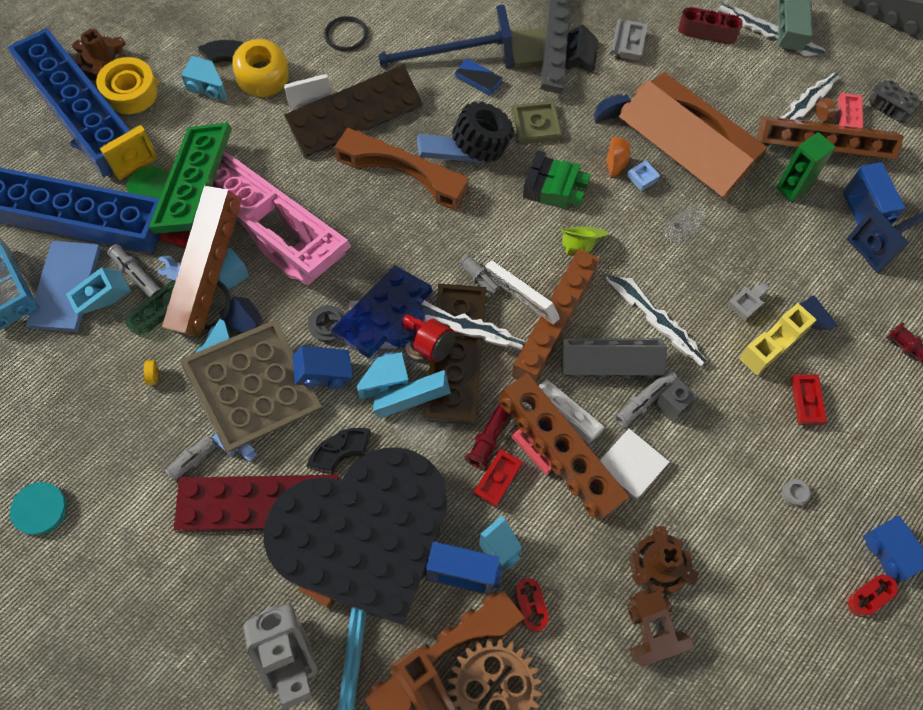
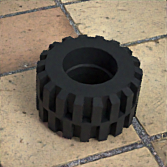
[452,101,514,162]

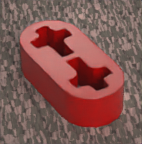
[847,574,898,617]
[515,578,549,633]

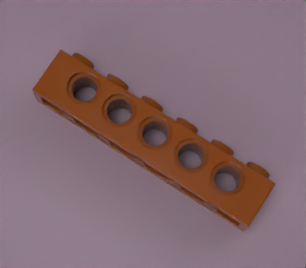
[756,116,904,159]
[498,372,629,521]

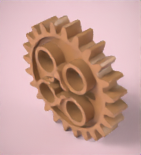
[448,639,542,710]

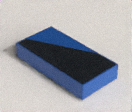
[455,58,503,96]

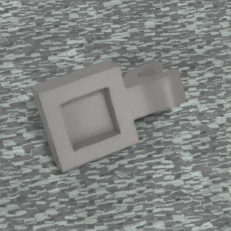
[728,281,770,321]

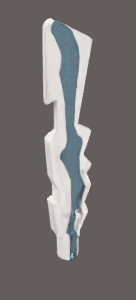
[718,3,825,56]
[765,73,839,148]
[606,276,708,367]
[396,298,526,350]

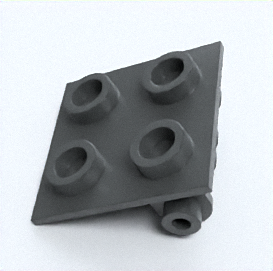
[868,79,922,122]

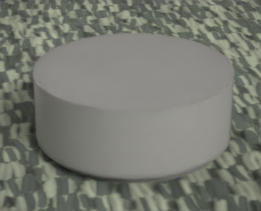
[781,479,811,507]

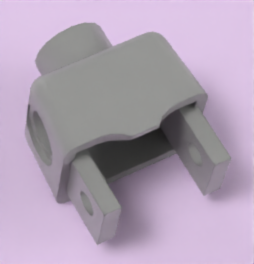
[243,604,318,710]

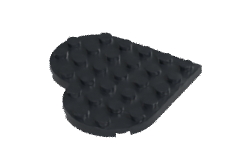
[263,447,447,627]

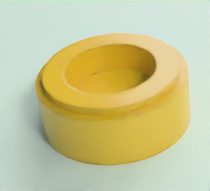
[144,360,159,386]

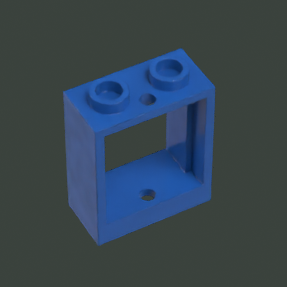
[842,162,906,225]
[426,542,504,595]

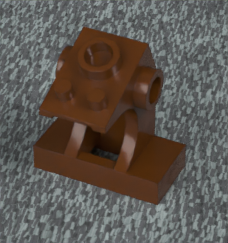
[627,589,694,667]

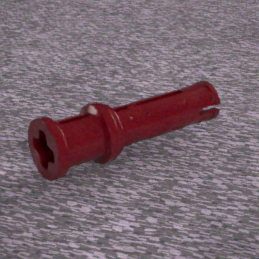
[886,322,923,364]
[464,402,511,470]

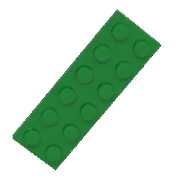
[149,122,232,234]

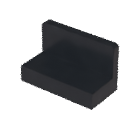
[565,24,598,72]

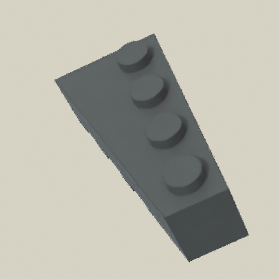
[842,0,923,38]

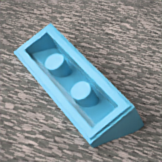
[373,370,450,419]

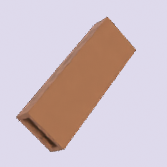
[619,80,756,200]

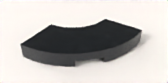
[198,40,243,64]
[306,428,371,474]

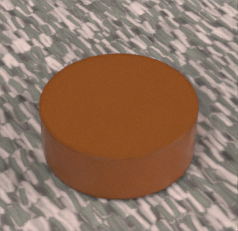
[816,98,836,122]

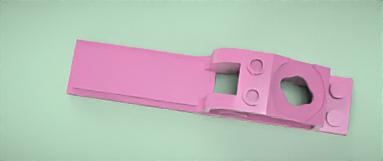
[212,151,351,285]

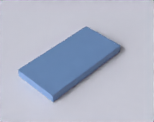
[26,241,101,333]

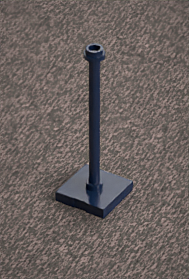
[378,4,514,68]
[846,208,923,273]

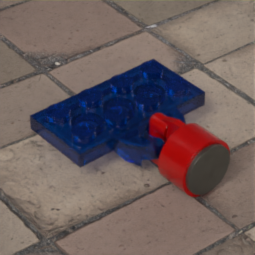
[331,265,455,362]

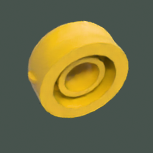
[232,39,289,97]
[96,57,159,115]

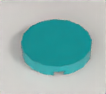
[10,482,67,536]

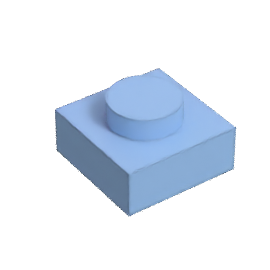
[627,160,660,191]

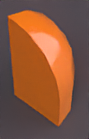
[606,137,630,178]

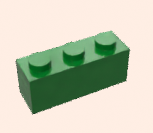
[775,132,836,202]

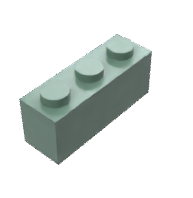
[777,0,814,52]

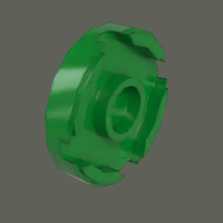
[127,166,169,199]

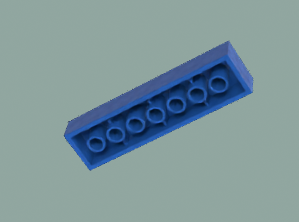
[7,28,130,178]
[0,167,161,254]

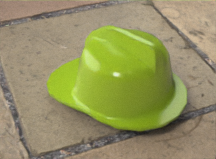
[559,226,608,256]

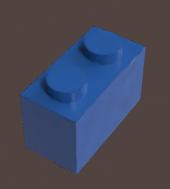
[292,346,352,390]
[863,515,923,583]

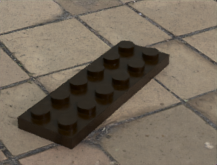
[284,64,423,157]
[424,283,486,425]

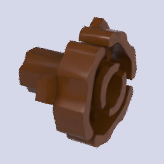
[72,29,126,81]
[630,526,699,596]

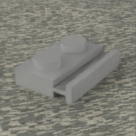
[610,19,648,61]

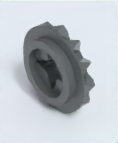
[308,305,347,342]

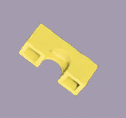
[739,303,816,376]

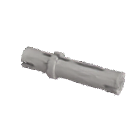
[107,244,164,301]
[614,370,678,428]

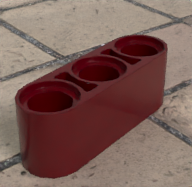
[678,7,743,44]

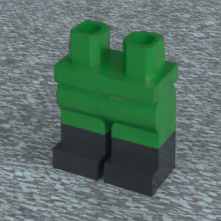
[523,150,591,210]

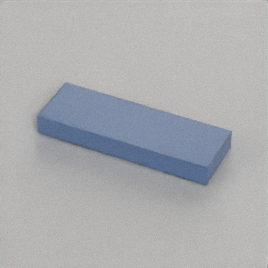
[417,134,484,163]

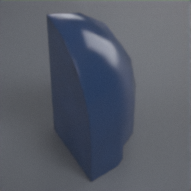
[594,94,631,123]
[800,295,838,330]
[219,297,262,332]

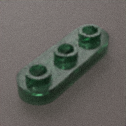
[126,280,176,335]

